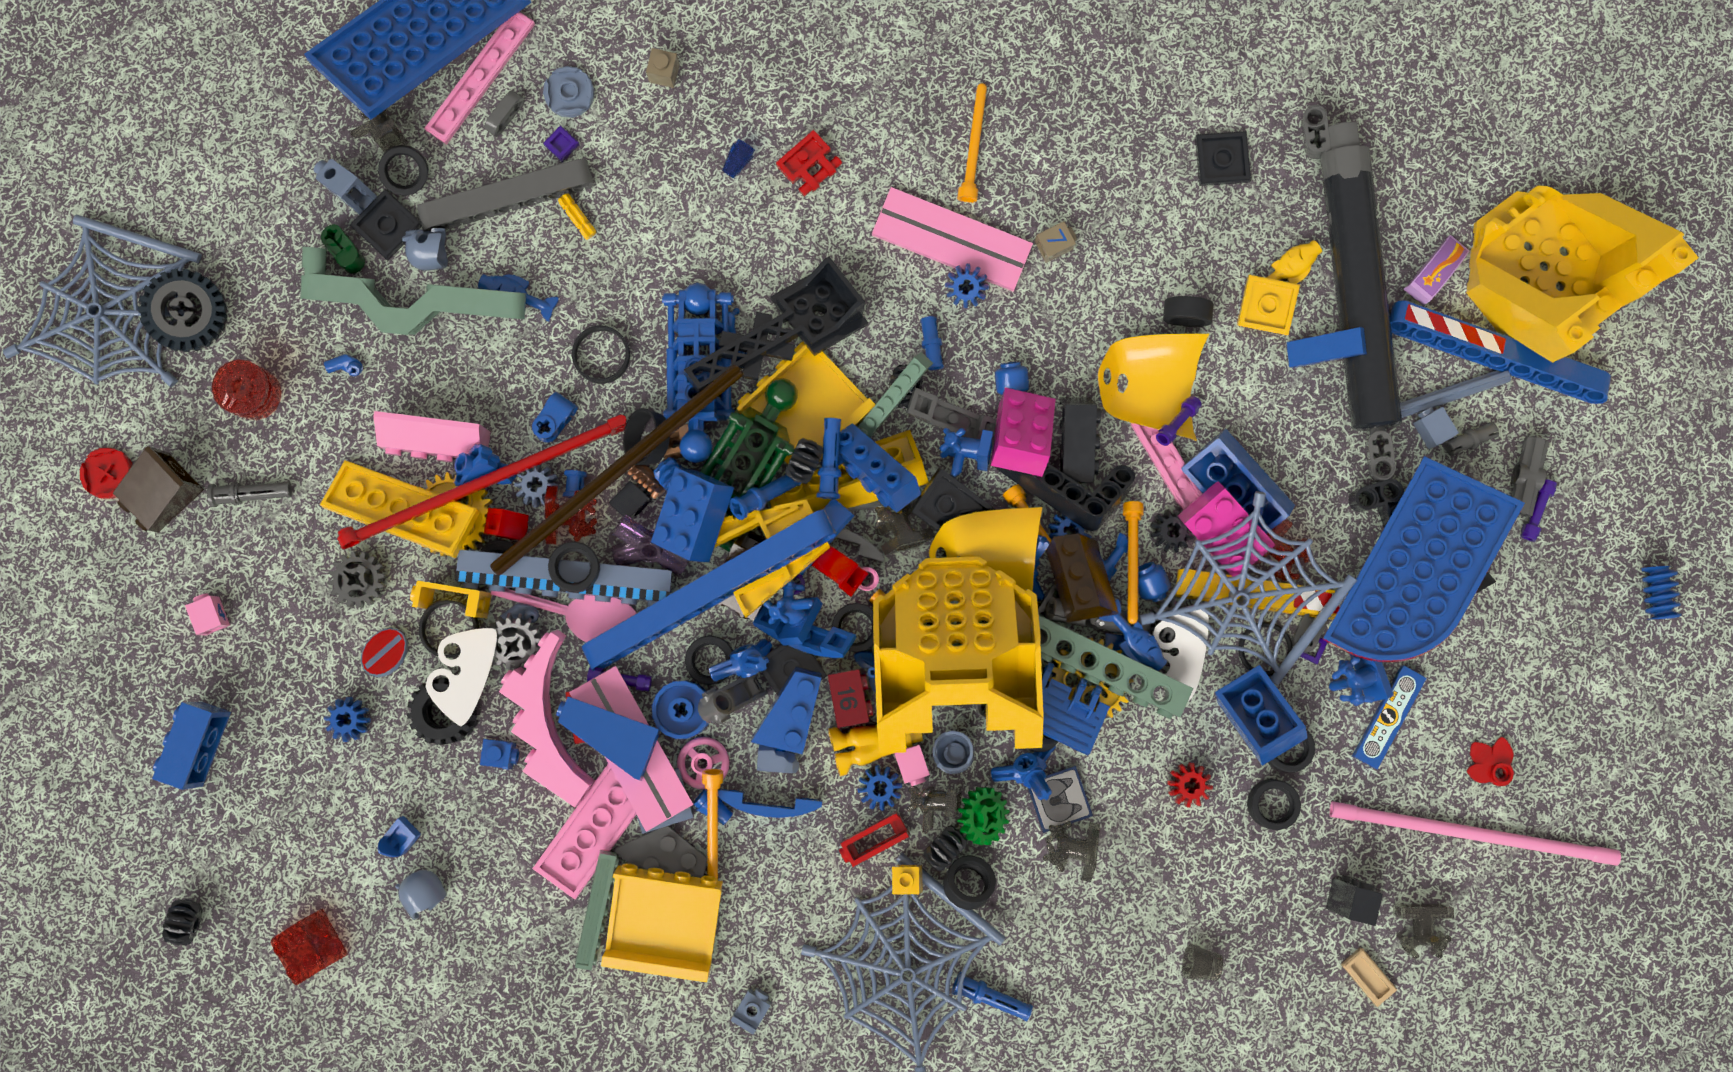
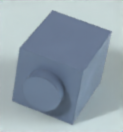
[1413,407,1459,449]

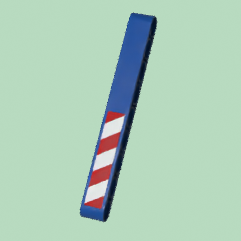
[1390,301,1611,404]

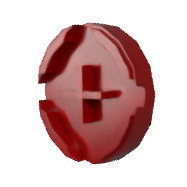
[80,448,133,499]

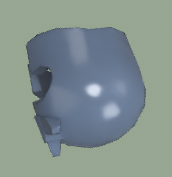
[402,228,448,271]
[932,731,975,774]
[395,870,447,920]

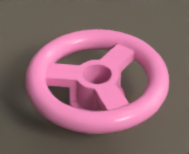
[677,737,730,790]

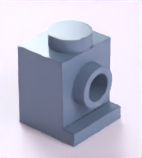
[731,988,771,1035]

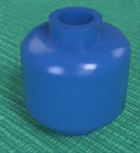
[995,362,1029,395]
[1138,562,1171,602]

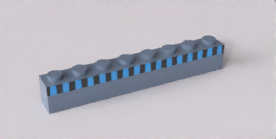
[455,550,672,606]

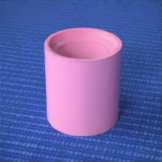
[858,566,879,591]

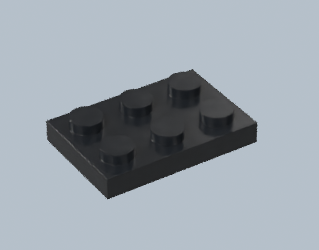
[909,468,996,532]

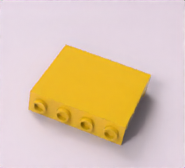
[737,341,876,465]
[601,864,723,982]

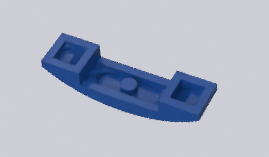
[753,606,856,658]
[718,788,823,818]

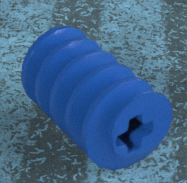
[1641,566,1682,620]

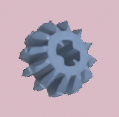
[514,465,560,508]

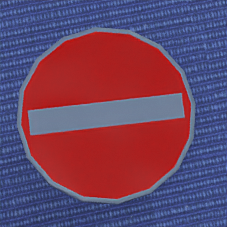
[361,628,408,677]

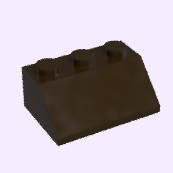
[1046,533,1118,622]

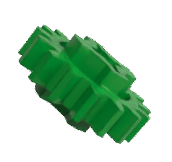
[957,787,1010,845]

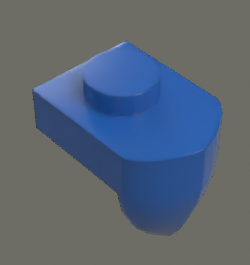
[377,816,421,857]

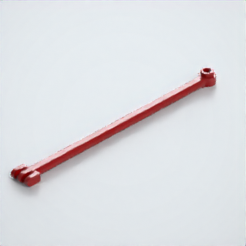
[337,415,627,549]

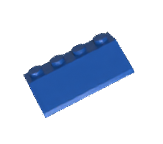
[1181,428,1295,533]

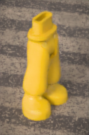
[828,725,923,777]

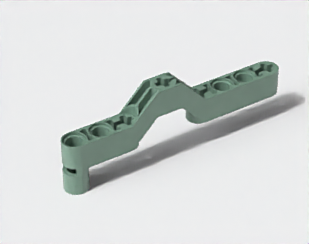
[300,246,526,335]

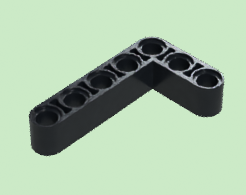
[995,463,1136,531]

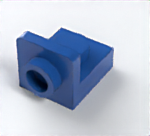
[480,739,519,770]

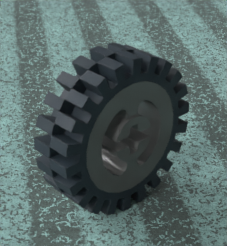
[138,269,227,352]

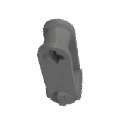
[698,673,768,725]

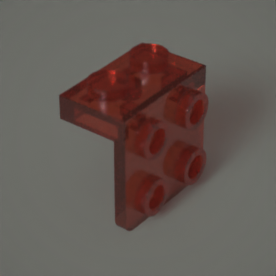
[271,908,348,985]

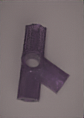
[611,515,690,576]

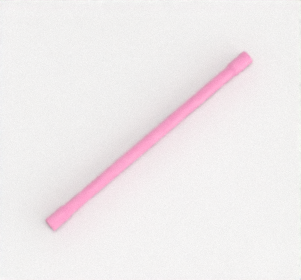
[1329,801,1621,866]

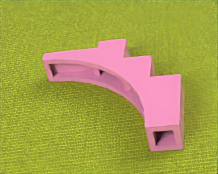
[499,630,595,807]

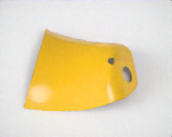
[1098,334,1209,441]
[929,507,1042,592]

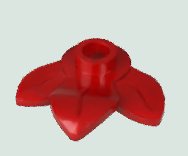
[1466,737,1514,786]

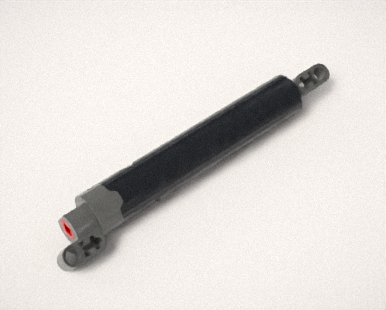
[1302,105,1402,482]

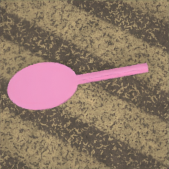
[491,588,637,643]

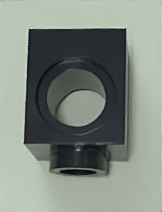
[608,481,652,523]

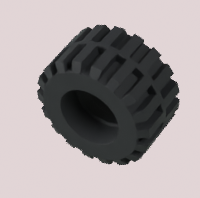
[407,678,481,745]

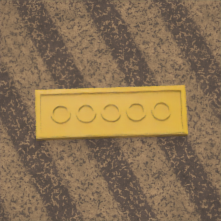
[320,460,480,558]

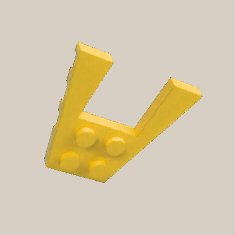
[714,499,830,617]

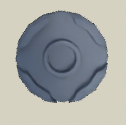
[543,66,595,118]

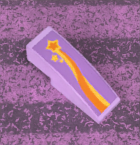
[1404,235,1469,306]

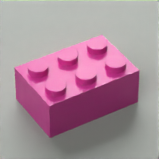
[991,388,1056,477]
[1178,481,1275,577]

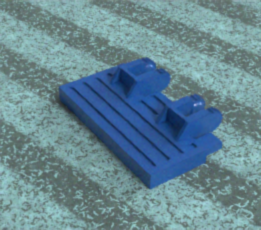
[1042,662,1110,756]

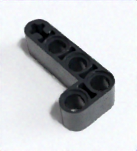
[1348,479,1405,528]

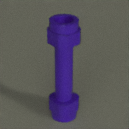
[1156,396,1202,446]
[1520,479,1557,542]
[587,667,652,692]

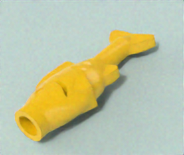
[1266,240,1322,284]

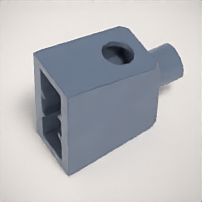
[314,159,377,215]

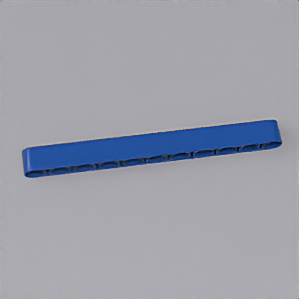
[581,510,837,671]

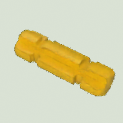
[558,193,596,240]

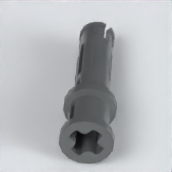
[207,481,292,507]

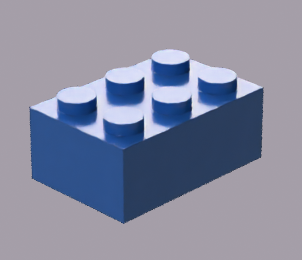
[651,467,734,562]
[1215,665,1307,766]
[152,702,231,790]

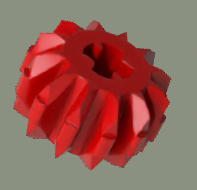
[1167,762,1213,808]

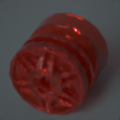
[212,359,282,421]

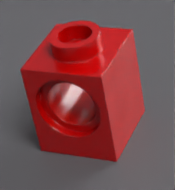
[483,508,529,540]

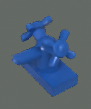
[939,428,993,478]
[763,581,823,646]
[1329,653,1394,706]

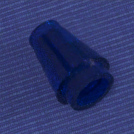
[721,139,755,179]

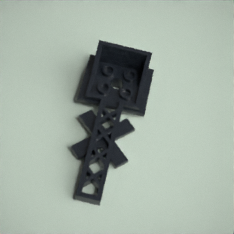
[684,256,869,393]

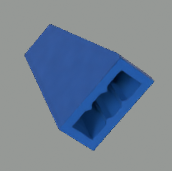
[556,697,660,781]

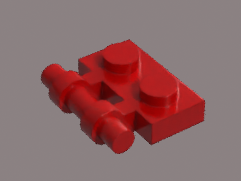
[776,130,842,197]

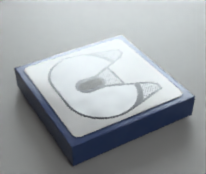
[1027,765,1093,833]

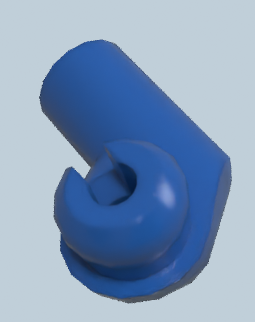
[324,354,363,376]

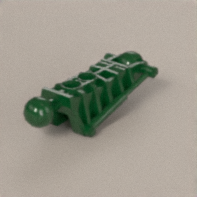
[700,378,798,552]

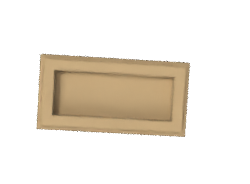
[1341,947,1397,1007]

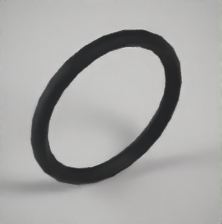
[1238,621,1293,676]

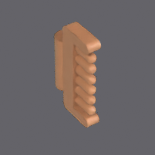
[628,465,665,499]

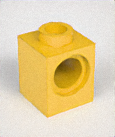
[892,865,923,894]

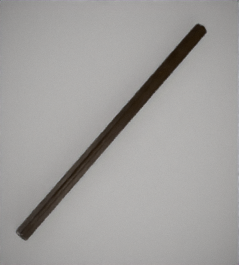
[490,364,744,575]

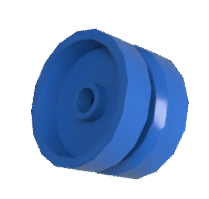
[652,681,709,739]

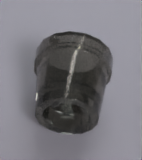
[1182,944,1223,981]

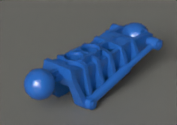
[662,282,735,463]

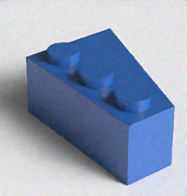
[751,667,822,755]

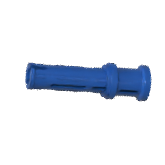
[816,418,842,499]
[729,474,802,520]
[951,971,1033,1022]

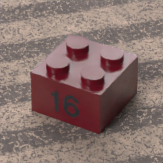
[828,669,873,728]

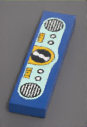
[1352,665,1427,770]

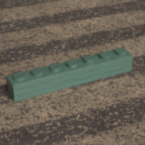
[858,352,933,438]
[575,850,619,970]

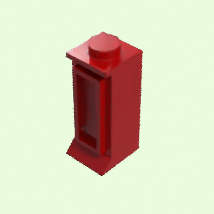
[811,545,869,597]
[839,811,909,867]

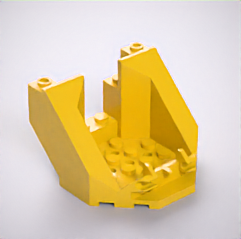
[1466,186,1699,363]
[873,556,1043,753]

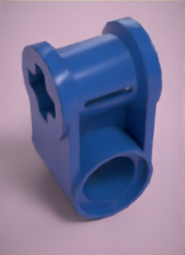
[532,392,578,443]

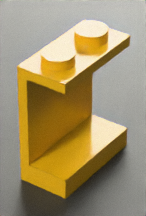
[410,580,492,619]

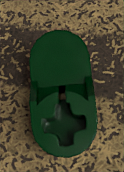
[321,224,365,274]

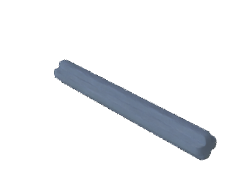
[1400,371,1511,418]

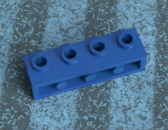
[838,423,921,513]

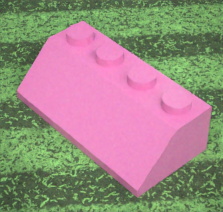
[374,411,491,462]

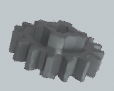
[327,551,388,608]
[489,613,543,670]

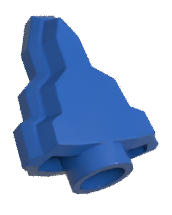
[454,444,517,486]

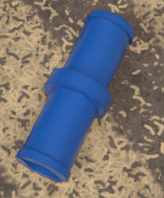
[920,316,944,370]

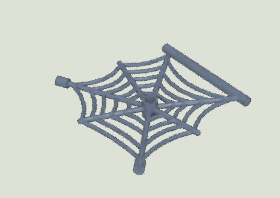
[2,214,202,387]
[1139,491,1357,685]
[801,853,1006,1072]

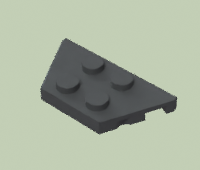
[615,826,707,878]

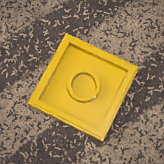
[1237,275,1300,335]

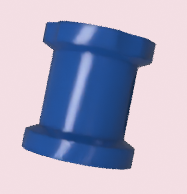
[562,470,588,498]

